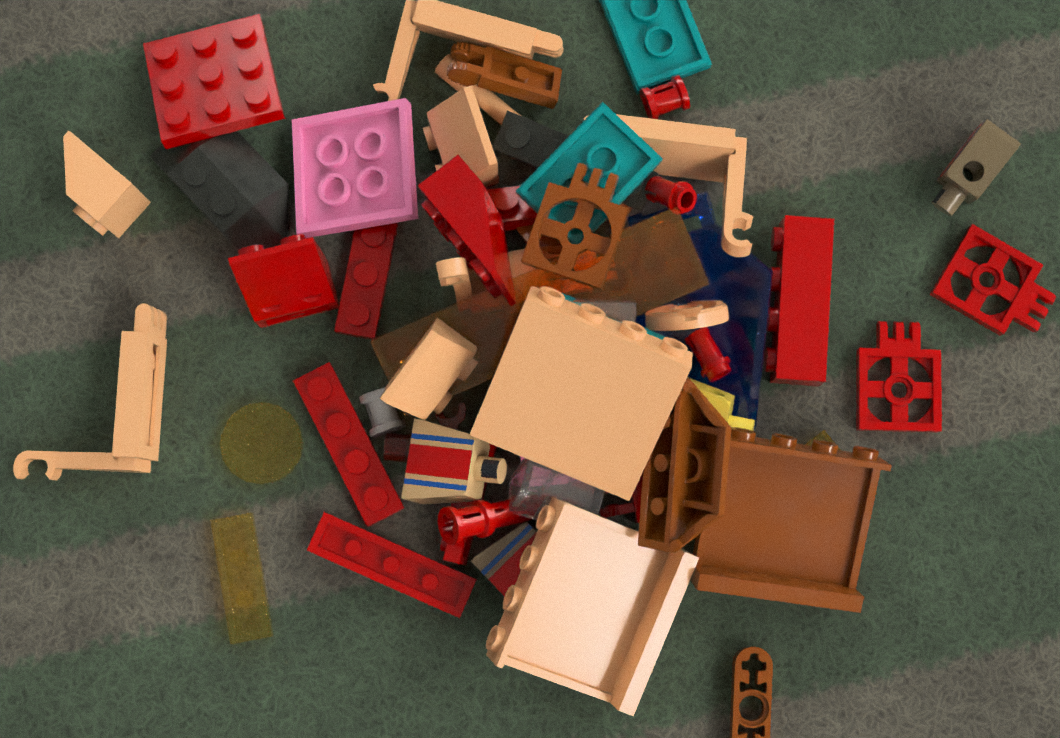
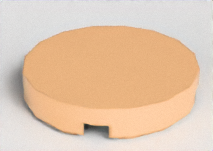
[645,300,729,331]

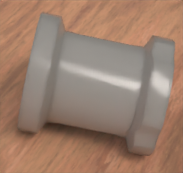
[359,387,406,437]

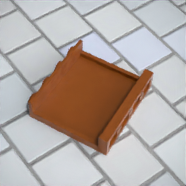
[690,427,892,613]

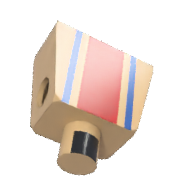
[401,419,507,504]

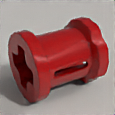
[640,75,690,119]

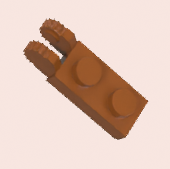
[447,42,562,109]

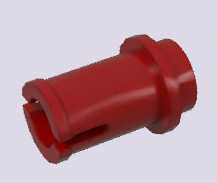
[645,176,697,215]
[684,327,732,382]

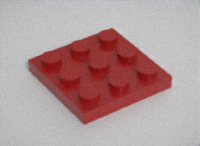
[143,14,285,149]

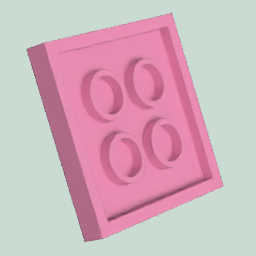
[292,98,418,238]

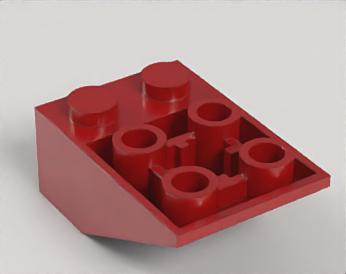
[418,155,516,307]
[228,234,339,328]

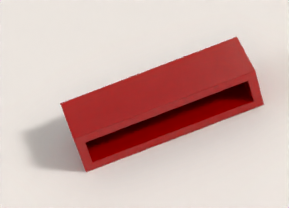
[764,215,834,387]

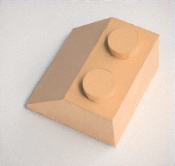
[422,85,499,187]
[63,131,151,238]
[380,318,478,420]

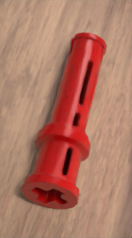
[437,489,559,545]

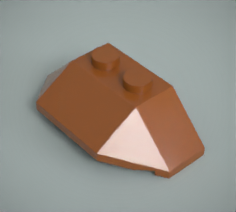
[638,378,731,553]

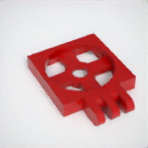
[930,224,1057,336]
[856,321,942,433]

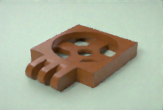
[521,162,630,290]

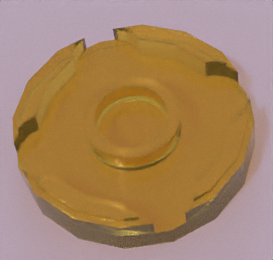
[220,402,304,485]

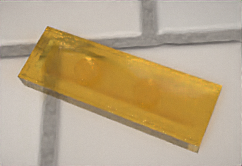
[210,513,274,644]

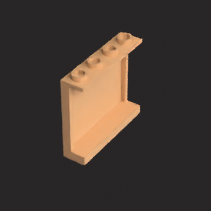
[470,286,693,501]
[486,496,699,716]

